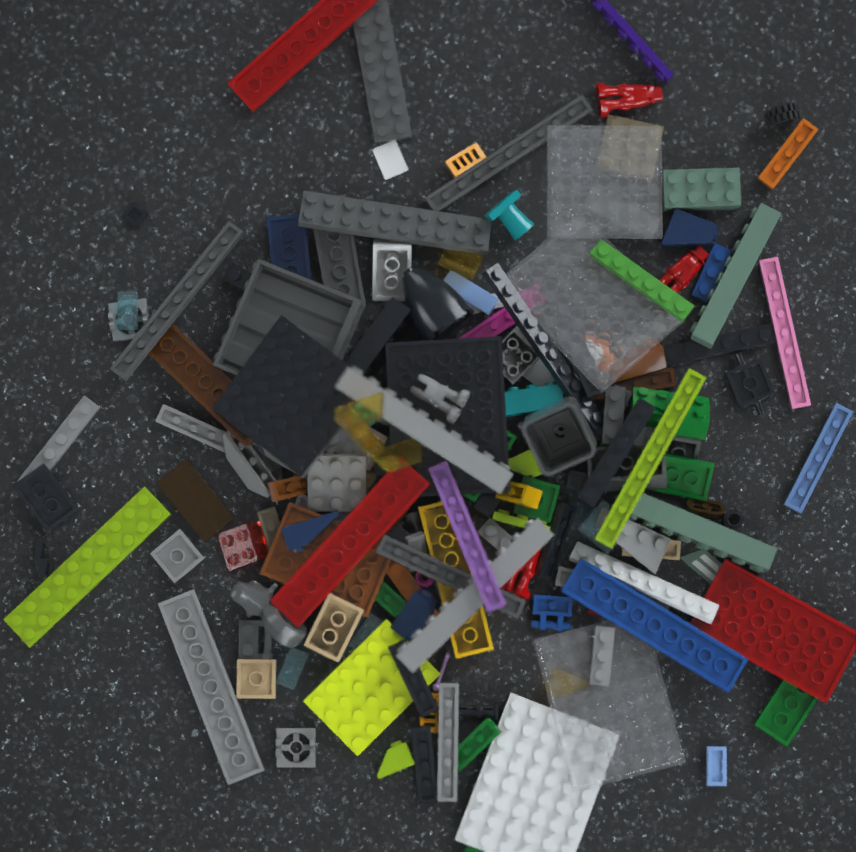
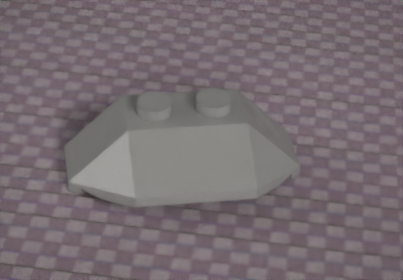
[223,431,282,497]

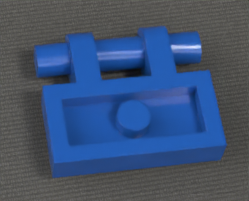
[532,595,573,632]

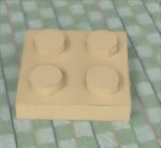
[236,659,276,699]

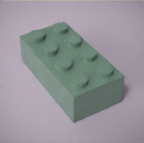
[661,168,741,212]

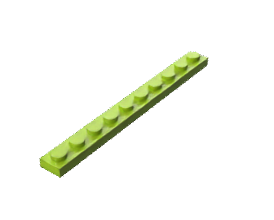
[595,368,707,549]

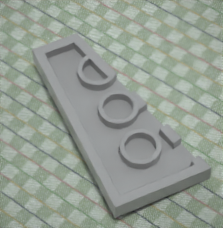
[594,508,671,574]

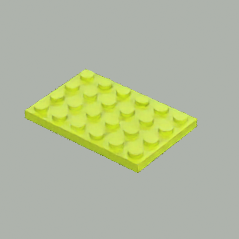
[303,619,440,756]

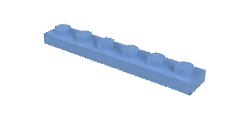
[783,403,853,514]

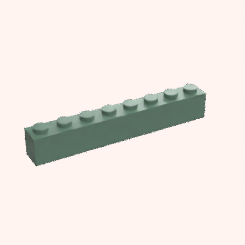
[689,203,781,349]

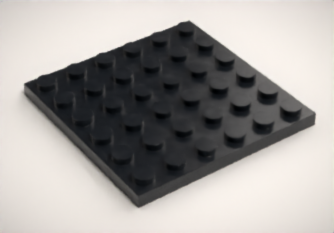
[212,315,364,478]

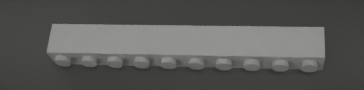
[335,366,513,494]
[397,518,554,673]

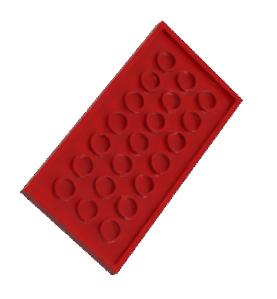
[690,559,856,703]

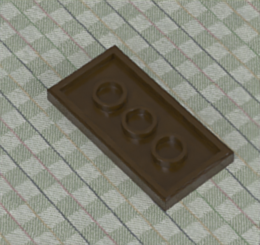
[157,459,235,542]

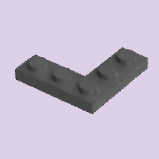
[602,386,656,447]

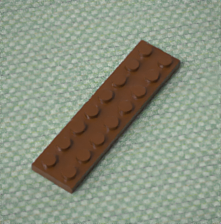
[149,324,253,448]

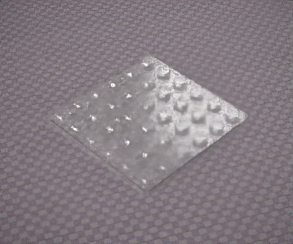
[547,125,663,239]

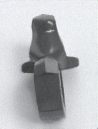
[230,580,307,648]

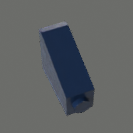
[660,208,719,248]
[390,588,436,643]

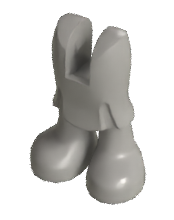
[410,374,470,424]

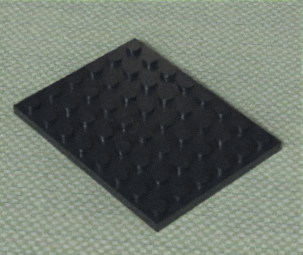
[385,336,510,497]

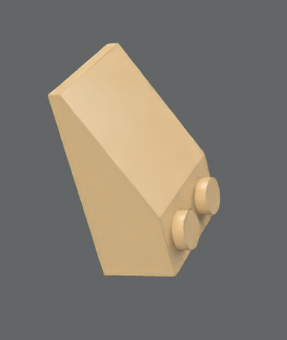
[304,593,364,663]

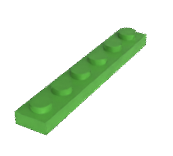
[589,239,694,322]

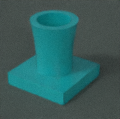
[483,190,535,241]

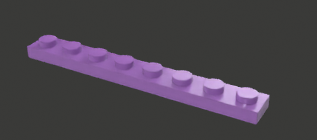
[429,461,506,613]

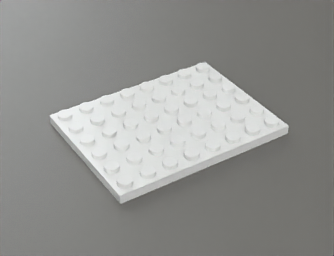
[454,693,619,852]

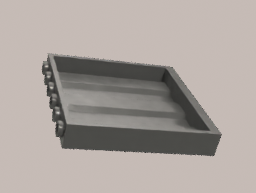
[213,259,366,376]

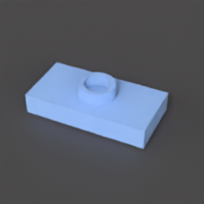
[706,746,727,786]

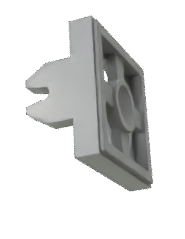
[108,298,149,342]
[276,728,316,768]

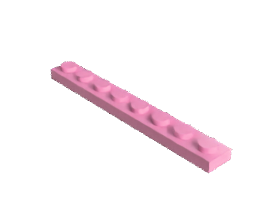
[758,257,811,410]

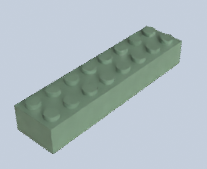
[629,493,778,573]

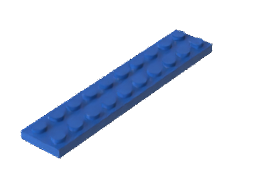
[561,558,748,693]

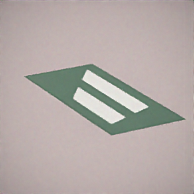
[680,550,722,584]

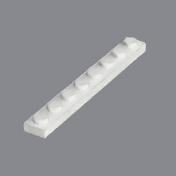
[569,541,719,624]

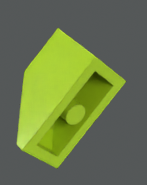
[508,449,542,478]
[377,740,415,779]

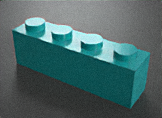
[505,381,563,417]

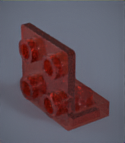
[217,521,269,571]

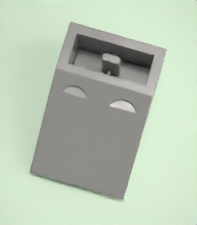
[502,326,540,384]

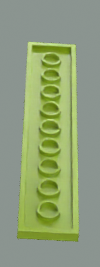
[3,486,172,648]

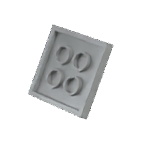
[308,453,366,512]

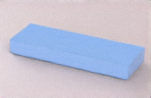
[443,270,499,316]

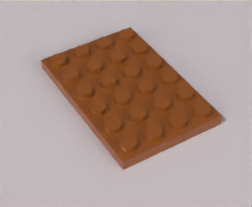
[260,502,391,618]

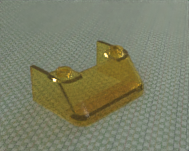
[334,391,422,472]

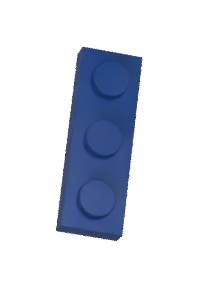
[691,243,732,303]

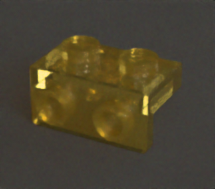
[438,249,484,280]

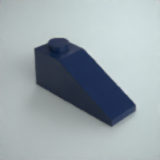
[281,511,339,553]

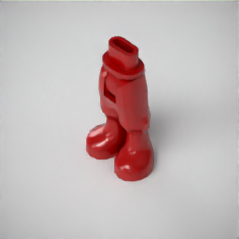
[595,83,663,118]
[659,245,709,294]
[500,546,543,600]

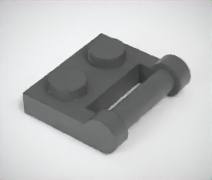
[238,620,273,659]

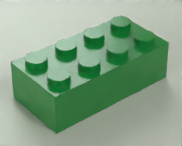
[629,386,710,440]

